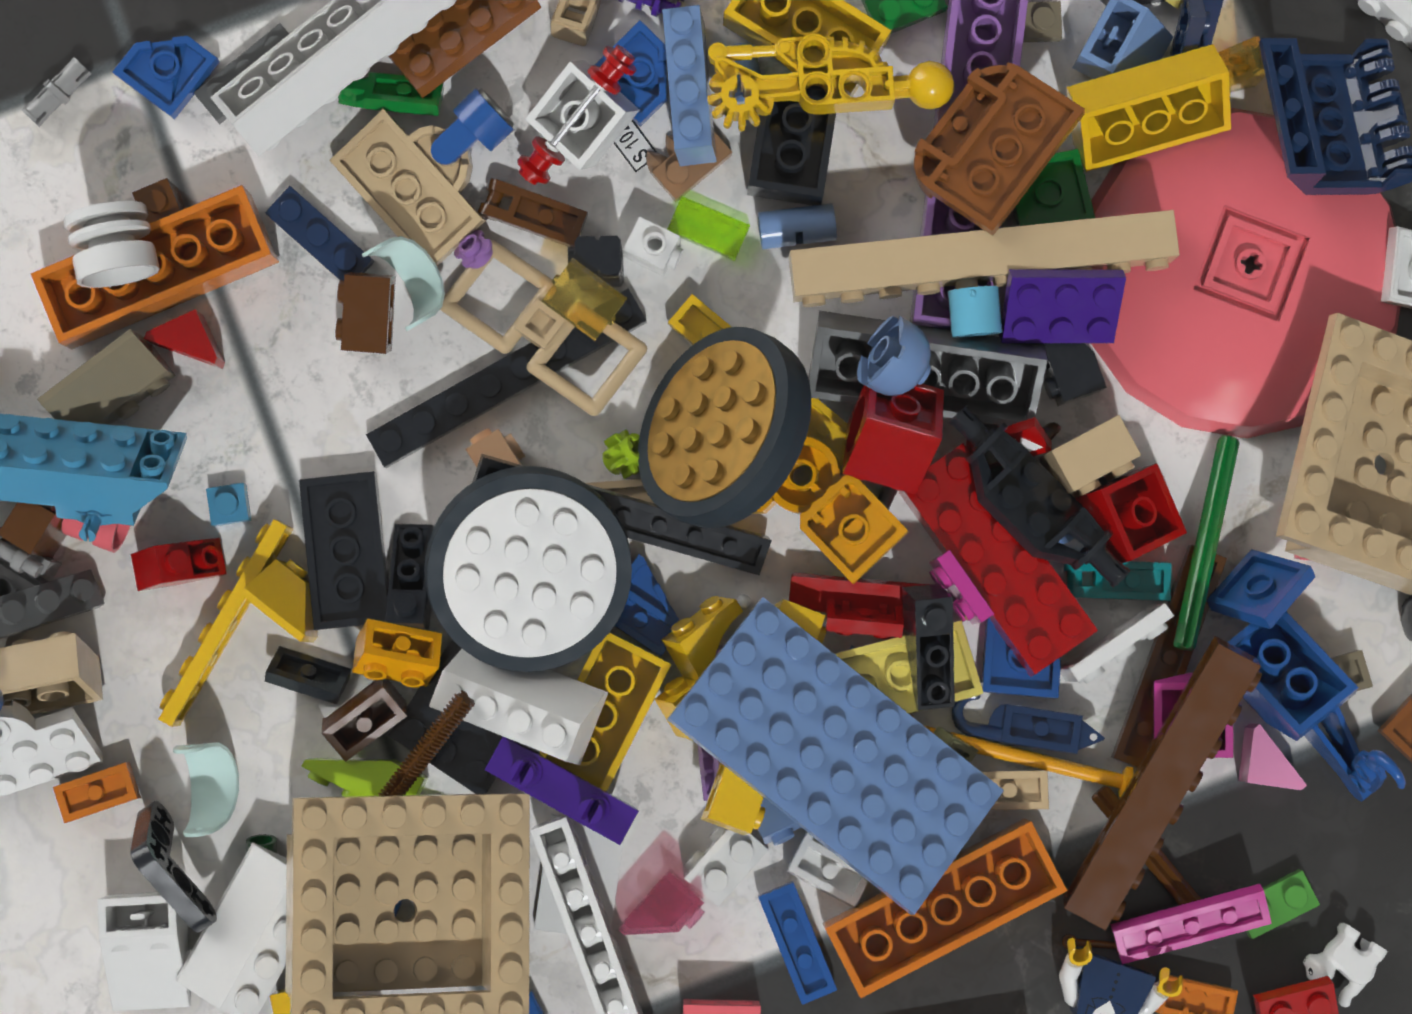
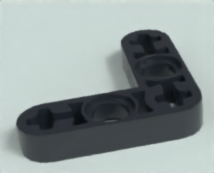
[130,801,217,933]

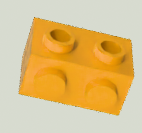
[352,618,442,687]

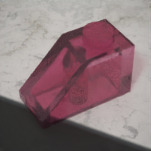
[618,868,705,935]

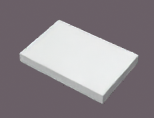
[534,814,624,934]

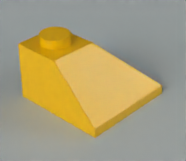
[240,559,318,643]

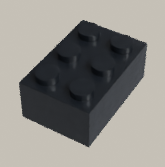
[747,86,836,205]

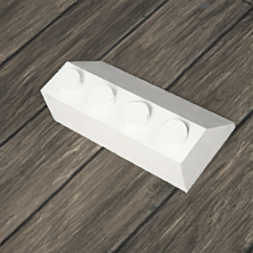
[429,649,608,765]
[176,842,287,1014]

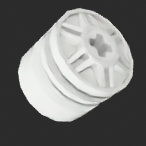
[64,201,160,288]

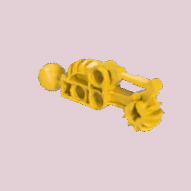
[707,33,955,132]

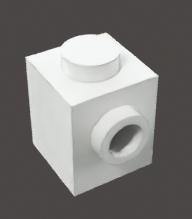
[623,216,684,276]

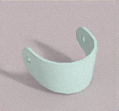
[362,236,445,331]
[173,742,239,837]

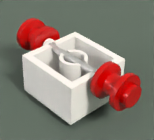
[517,45,640,185]

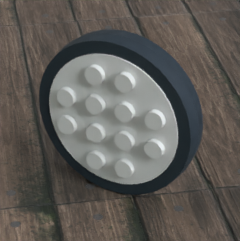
[424,466,632,672]

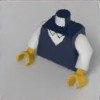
[1059,938,1183,1014]

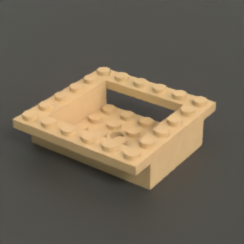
[1276,313,1412,595]
[285,793,530,1014]

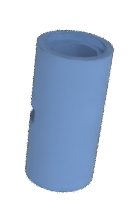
[758,203,837,250]

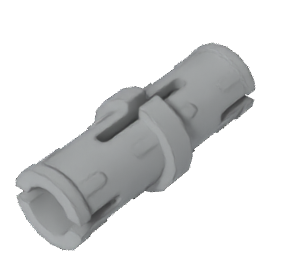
[22,57,91,127]

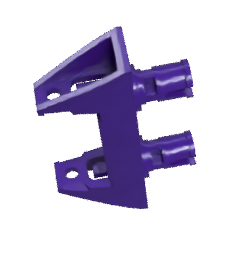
[485,737,639,845]

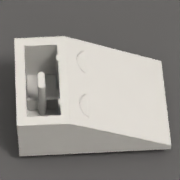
[97,892,191,1011]

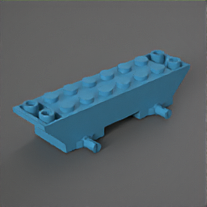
[0,414,187,542]

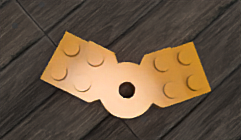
[753,437,909,584]

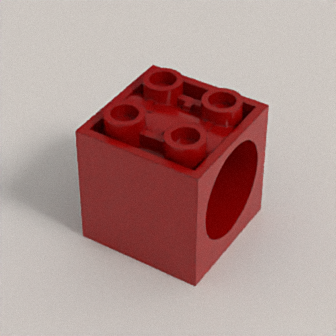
[843,384,944,495]

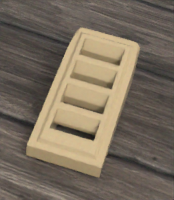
[551,0,602,46]

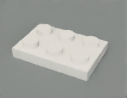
[1060,603,1174,684]

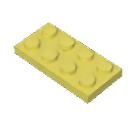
[835,620,983,714]

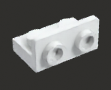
[683,826,769,907]

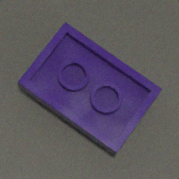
[999,269,1126,343]

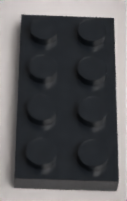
[299,471,388,631]

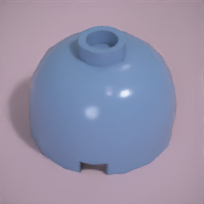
[857,316,931,396]

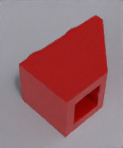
[131,537,227,591]

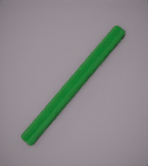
[1174,435,1240,651]

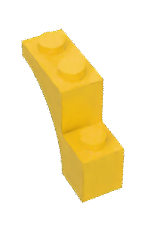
[655,596,743,740]

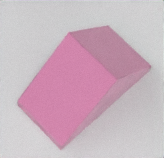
[1238,723,1307,790]

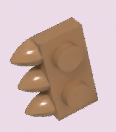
[646,131,732,202]

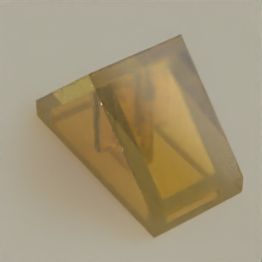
[1218,36,1266,93]

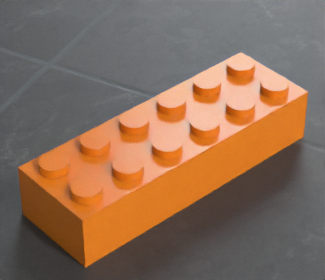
[30,185,279,350]
[822,818,1067,998]

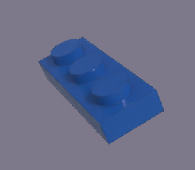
[758,881,837,1005]

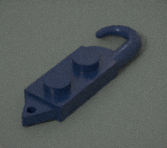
[952,696,1105,754]

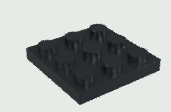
[388,640,503,794]

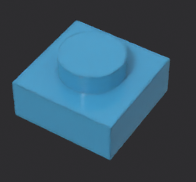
[206,483,252,527]

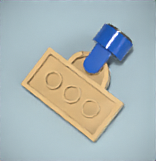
[329,88,515,266]

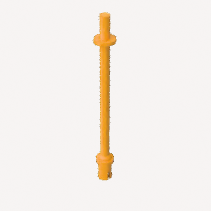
[910,714,1133,798]

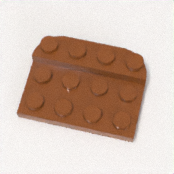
[914,62,1085,236]

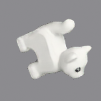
[1303,923,1388,1007]

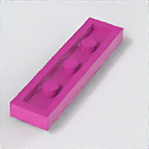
[1110,884,1272,965]

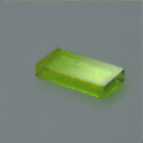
[667,196,750,261]

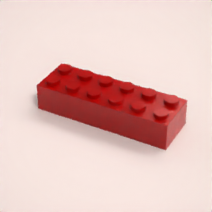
[899,443,1098,678]

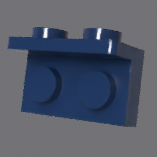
[1170,0,1224,56]

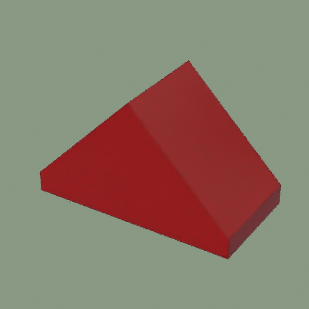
[143,309,225,369]

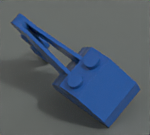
[1228,611,1406,802]

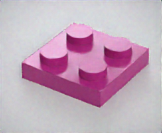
[929,550,994,624]

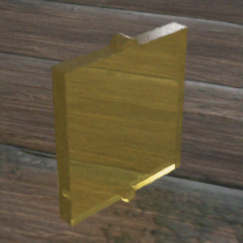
[541,258,627,341]

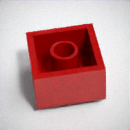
[1075,463,1187,563]

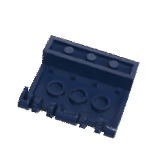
[1259,38,1412,195]

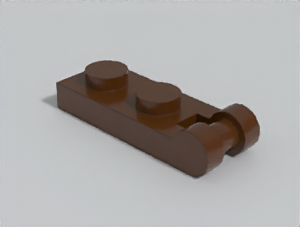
[478,178,588,248]

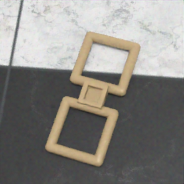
[440,240,647,416]

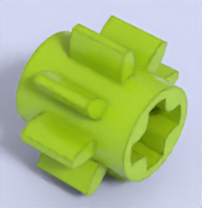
[602,429,640,479]

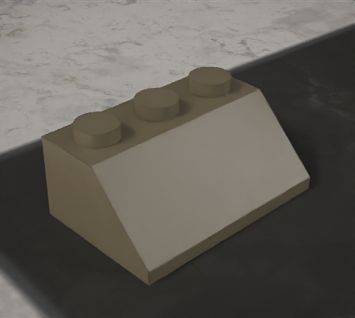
[37,329,176,425]

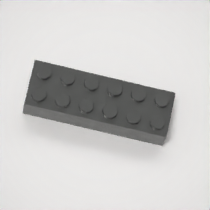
[808,310,1047,426]

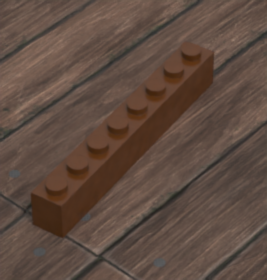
[1063,636,1262,930]

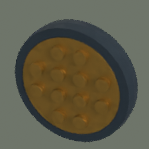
[638,327,811,528]

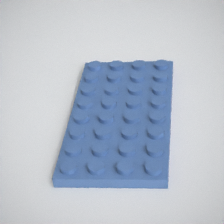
[667,597,1004,915]

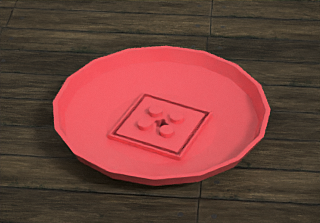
[1091,108,1401,439]

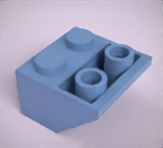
[1072,0,1173,79]

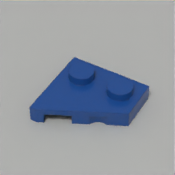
[615,554,680,657]

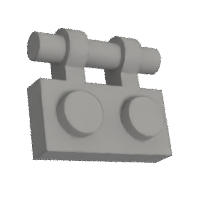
[0,527,62,579]

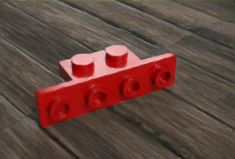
[788,572,930,639]

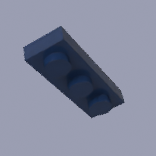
[265,186,375,281]

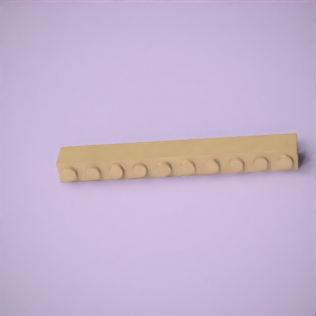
[788,210,1180,307]

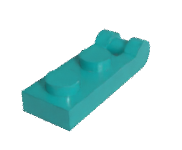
[1064,561,1172,601]

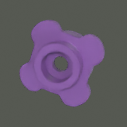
[454,230,493,269]

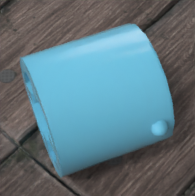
[948,286,1002,338]

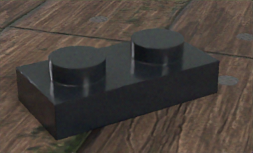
[264,646,351,705]

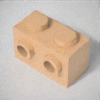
[465,428,526,467]

